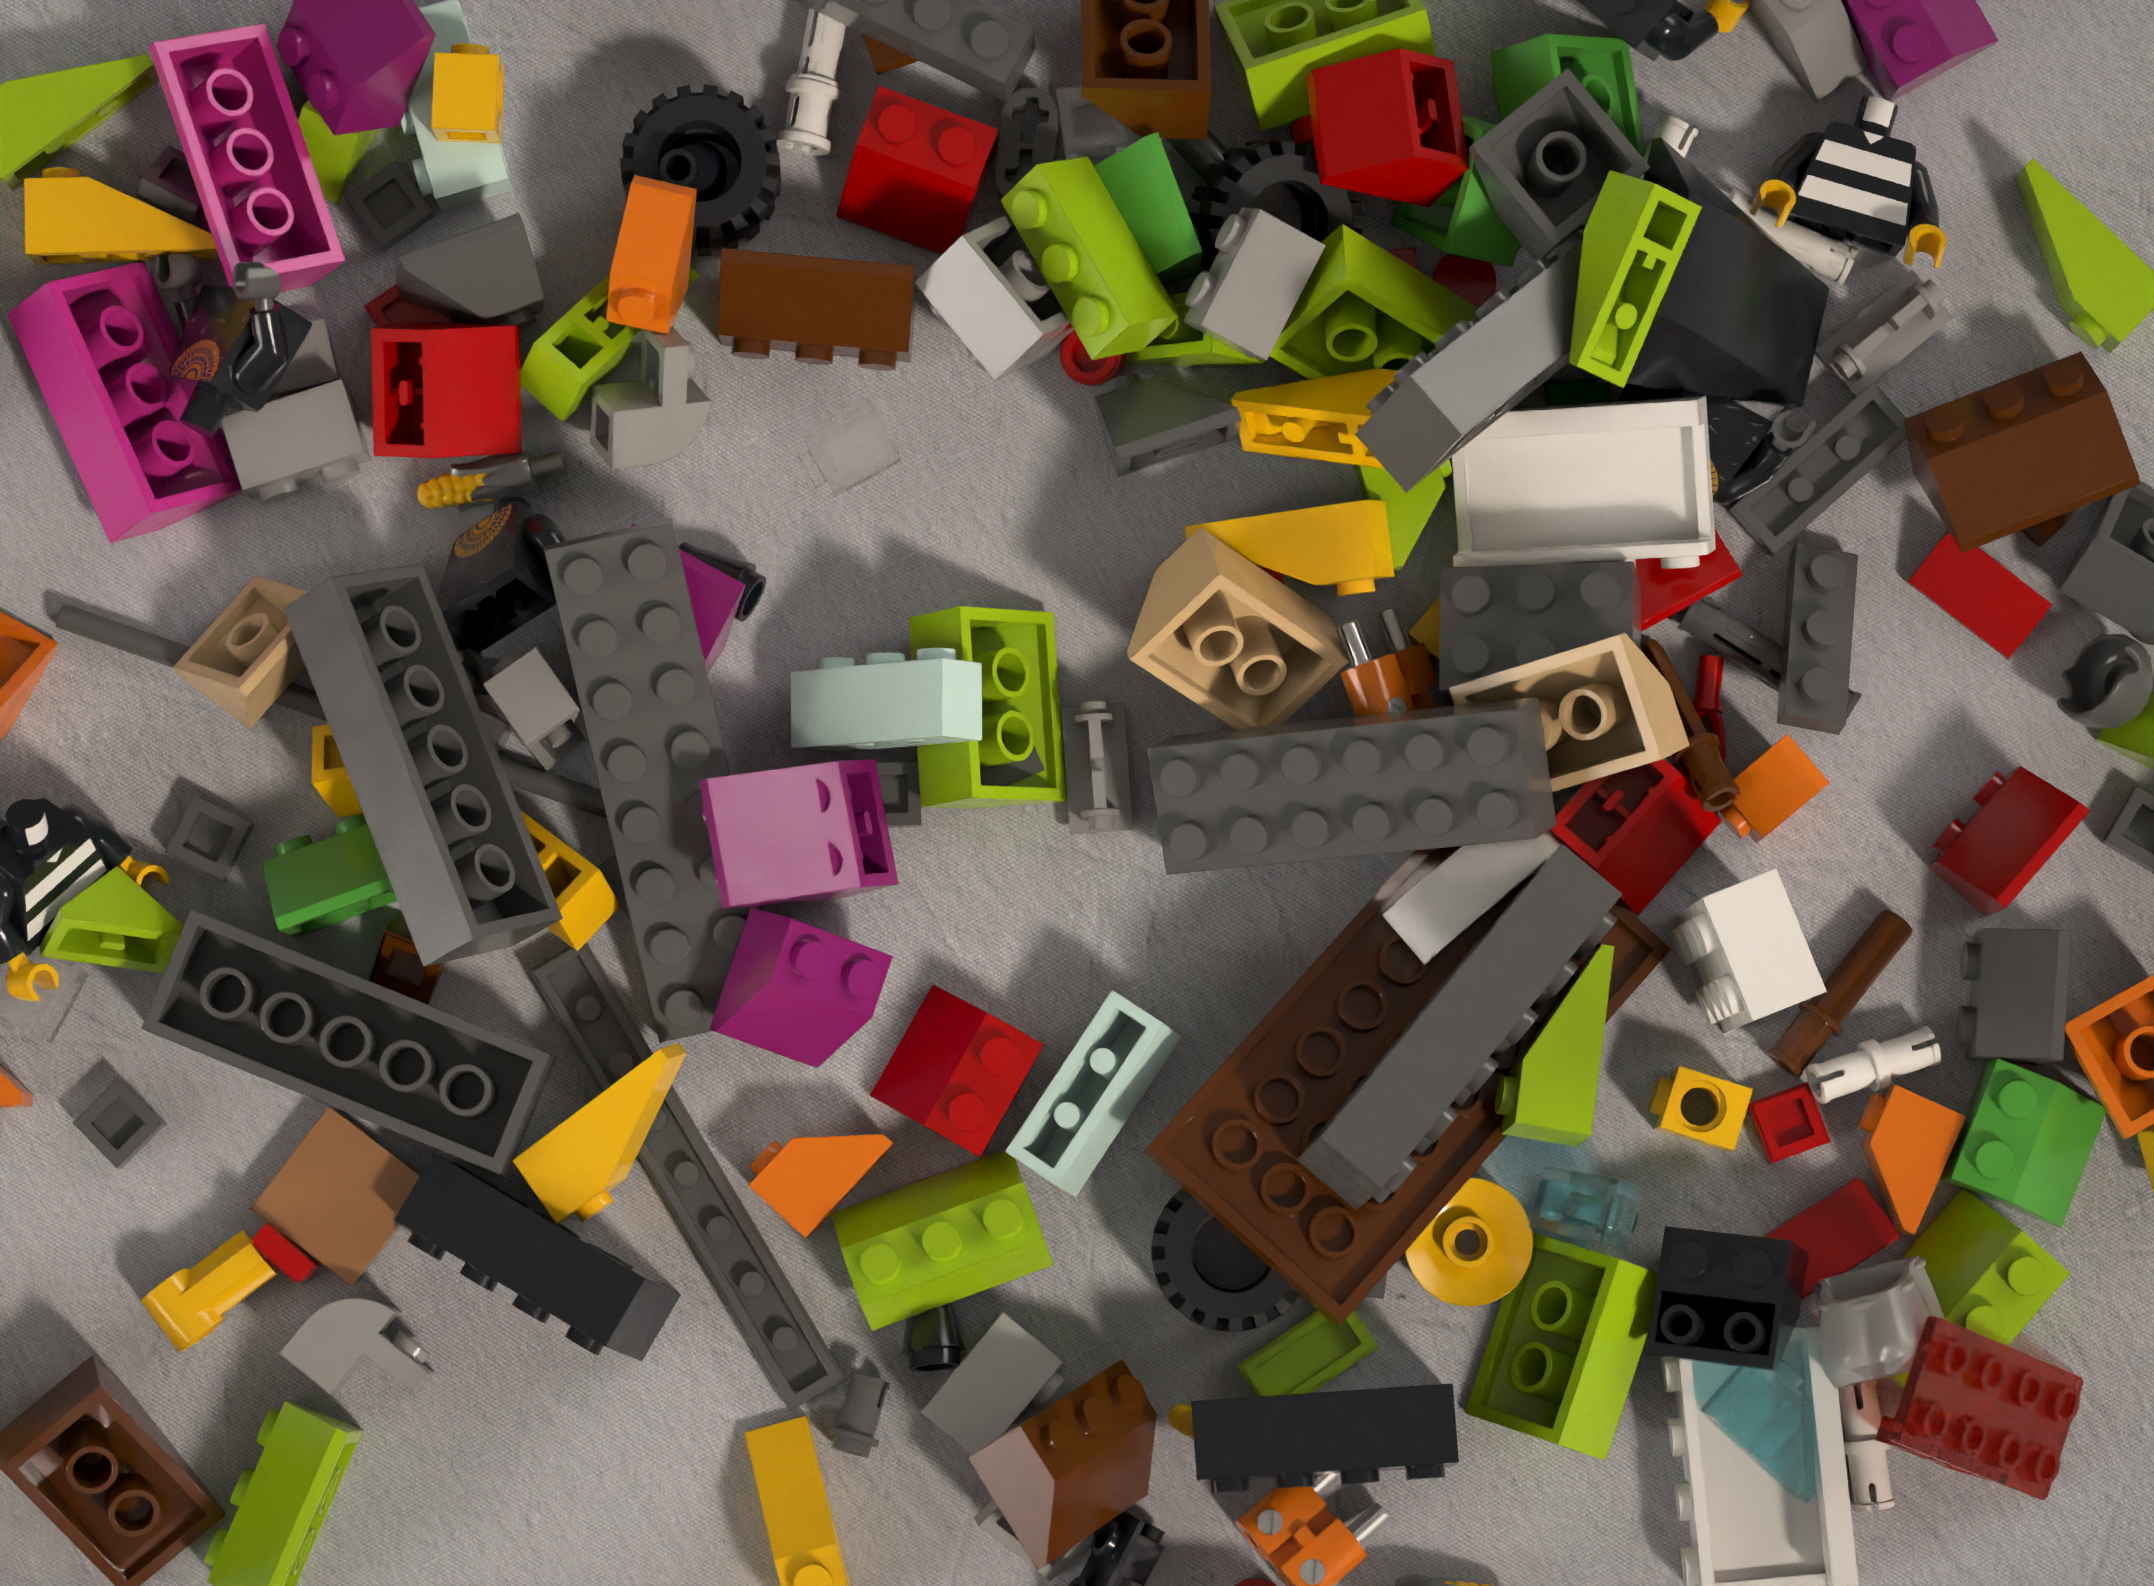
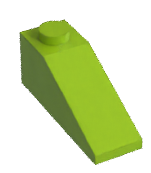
[0,54,160,191]
[2015,158,2154,353]
[1569,170,1702,388]
[520,267,700,422]
[1495,944,1615,1147]

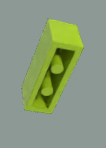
[1000,156,1180,360]

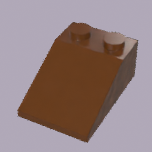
[0,1355,226,1586]

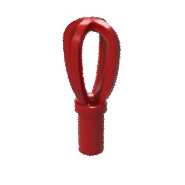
[1677,655,1726,787]

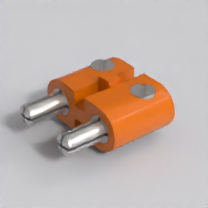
[1337,607,1446,716]
[1235,1473,1390,1586]

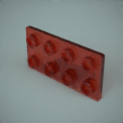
[1875,1315,2083,1500]

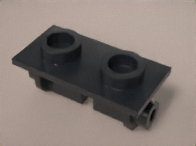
[1068,1511,1165,1586]

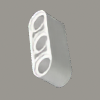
[1382,831,1560,965]

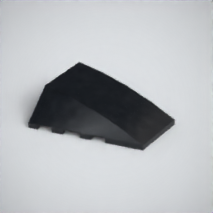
[1596,137,1829,408]

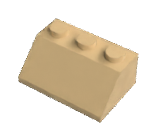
[1126,527,1350,729]
[1449,633,1690,792]

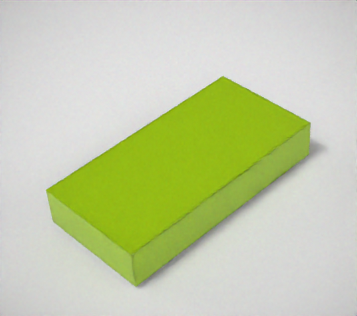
[1236,1310,1379,1397]

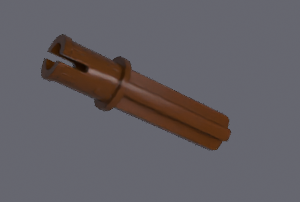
[1641,639,1740,812]
[1767,910,1912,1079]

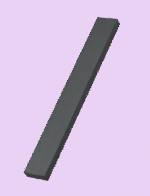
[529,942,846,1411]

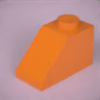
[606,175,697,335]
[1717,734,1830,843]
[1858,1085,1966,1235]
[748,1134,895,1239]

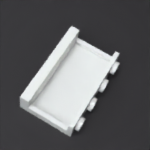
[1452,396,1716,569]
[1661,1325,1859,1586]

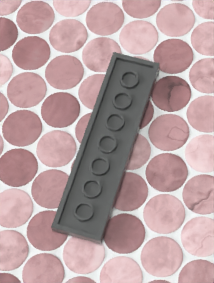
[544,518,762,1043]

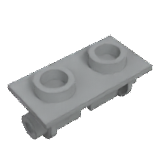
[1815,269,1953,398]
[1061,701,1133,834]

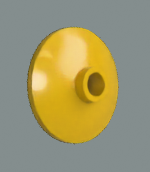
[1405,1178,1533,1307]

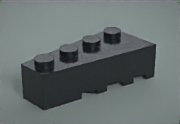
[394,1153,681,1361]
[1191,1383,1459,1493]

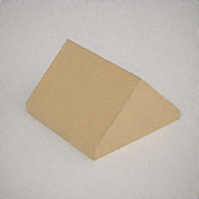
[173,576,308,729]

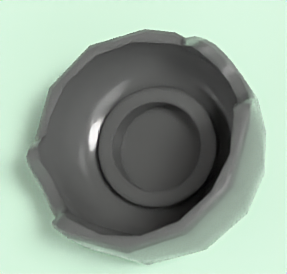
[2056,634,2153,729]

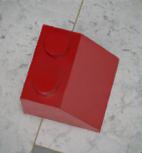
[836,85,999,256]
[1928,766,2090,917]
[870,985,1044,1159]

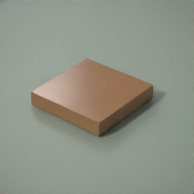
[250,1106,420,1286]

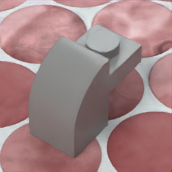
[590,326,710,470]
[279,1298,435,1394]

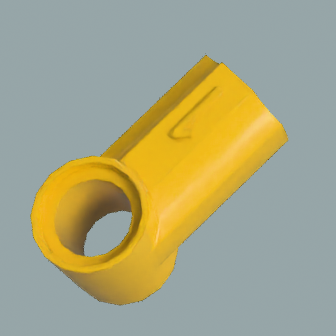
[140,1230,278,1353]

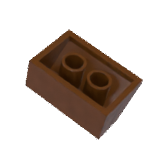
[1080,0,1212,139]
[718,248,918,371]
[1904,351,2140,553]
[968,1359,1157,1570]

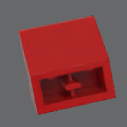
[1306,48,1469,208]
[371,321,522,458]
[1548,759,1722,917]

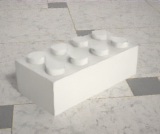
[1671,868,1827,1033]

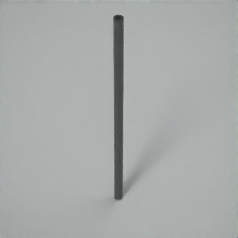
[56,604,607,819]

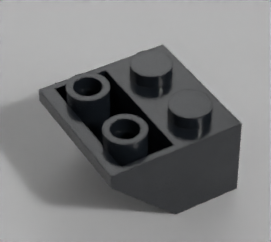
[1647,1226,1808,1371]

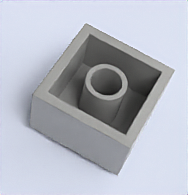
[914,214,1074,381]

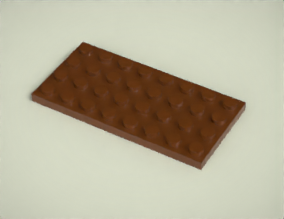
[1143,846,1671,1327]

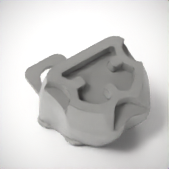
[1812,1255,1951,1388]

